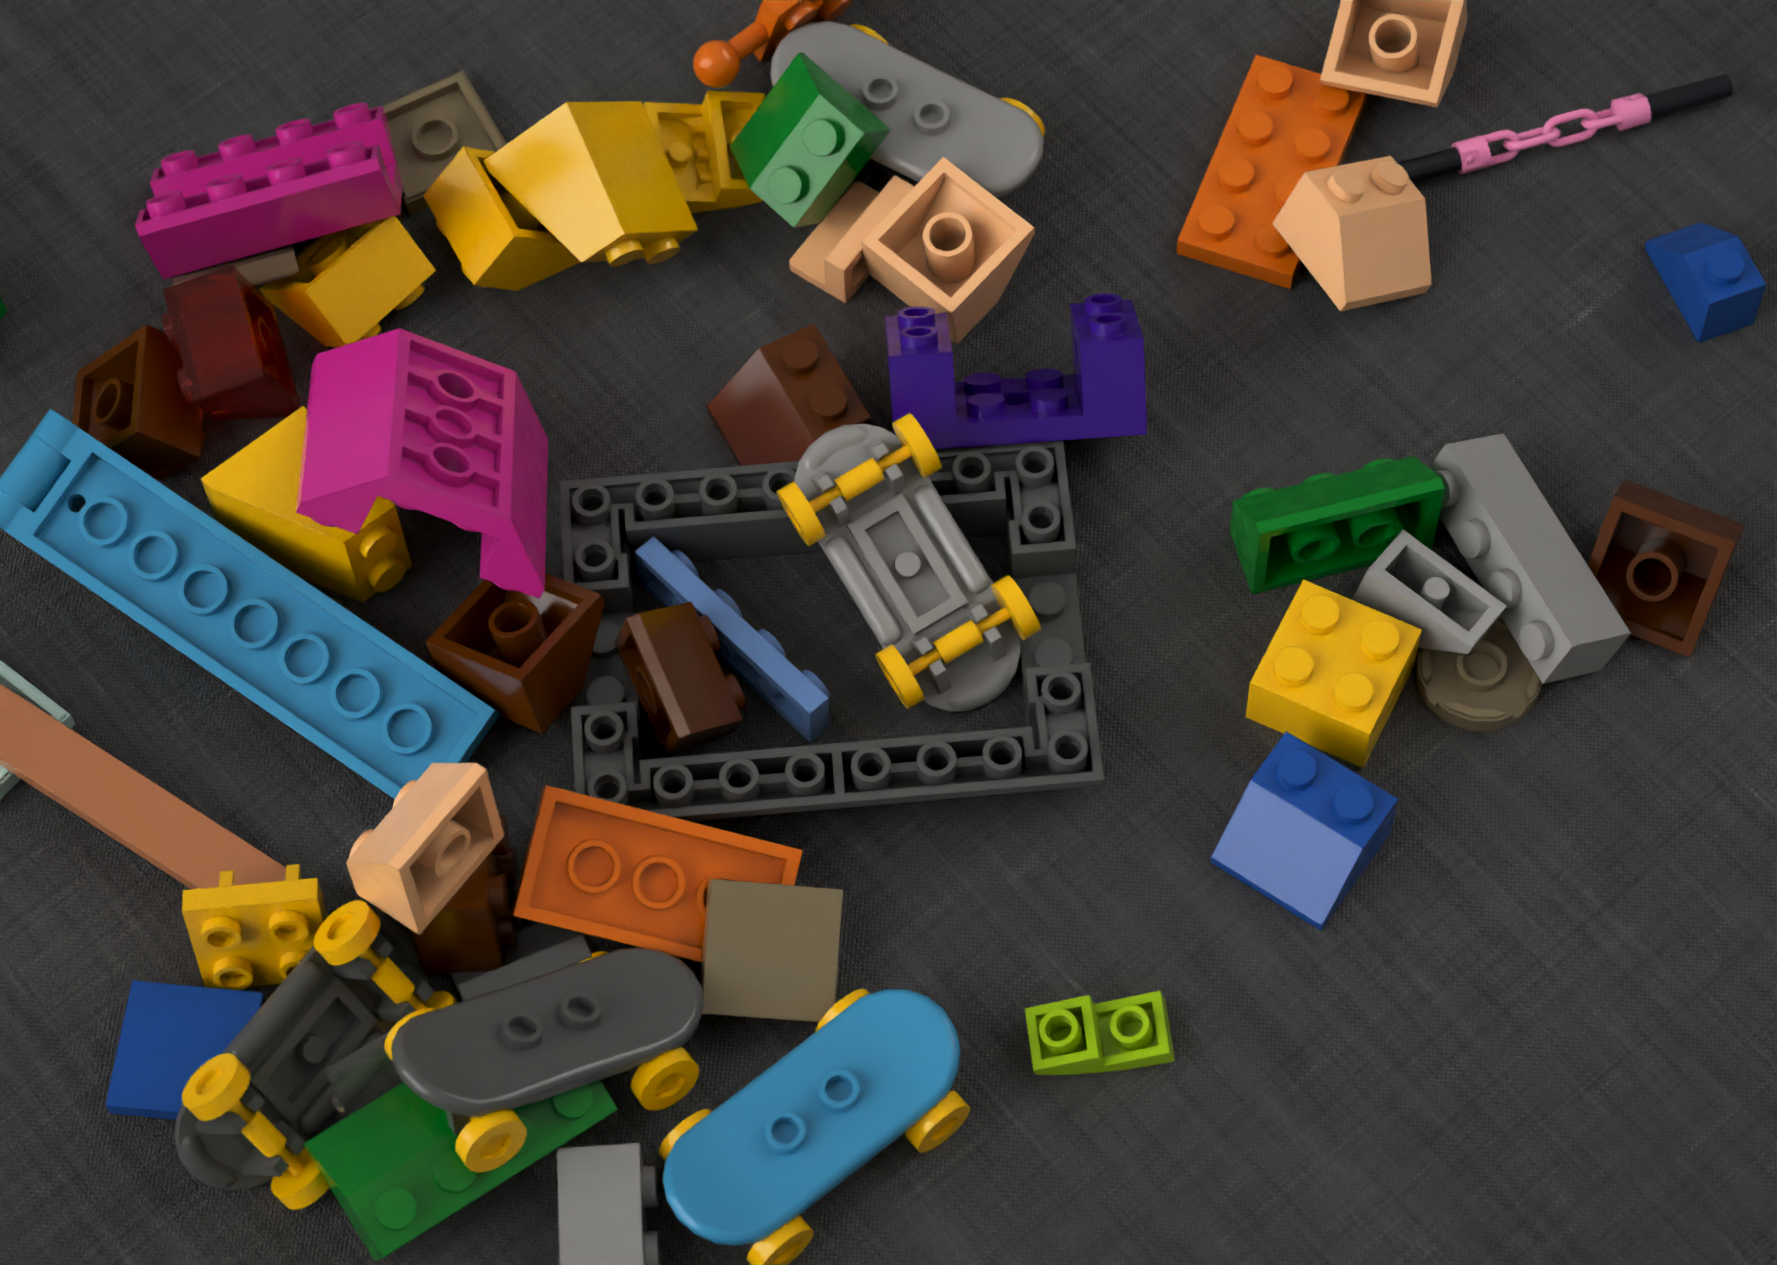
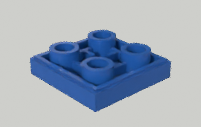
[105,980,266,1120]

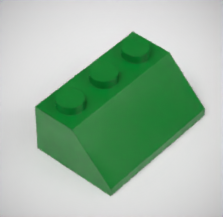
[1229,456,1445,595]

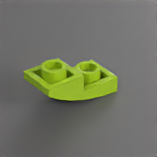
[1025,991,1175,1075]

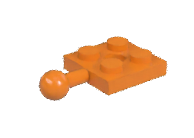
[693,0,853,88]

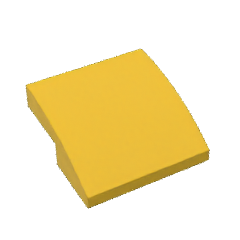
[644,90,765,213]

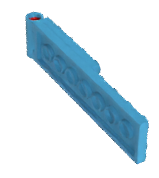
[0,409,500,799]

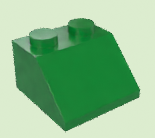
[730,52,891,228]

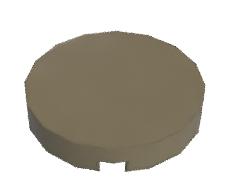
[1415,616,1543,731]

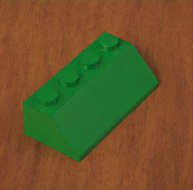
[304,1080,618,1261]

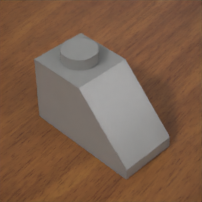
[1352,530,1507,654]

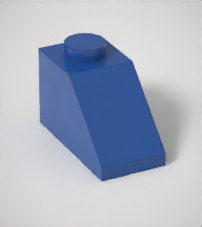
[1644,222,1766,343]

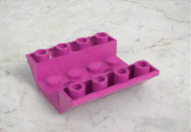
[135,102,403,280]
[296,328,548,599]

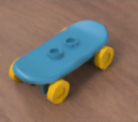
[658,989,970,1265]

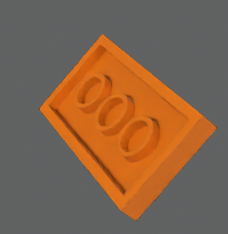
[1176,54,1367,289]
[511,785,803,963]

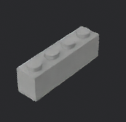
[1429,433,1631,684]
[557,1143,661,1265]

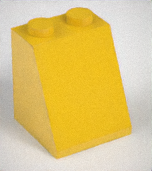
[484,101,698,267]
[201,406,412,603]

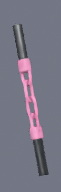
[1397,74,1733,183]

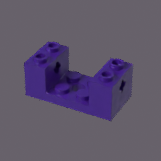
[885,293,1147,449]

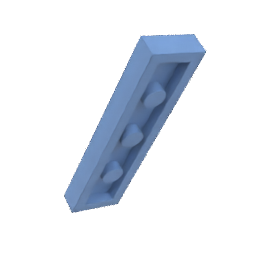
[635,536,830,743]

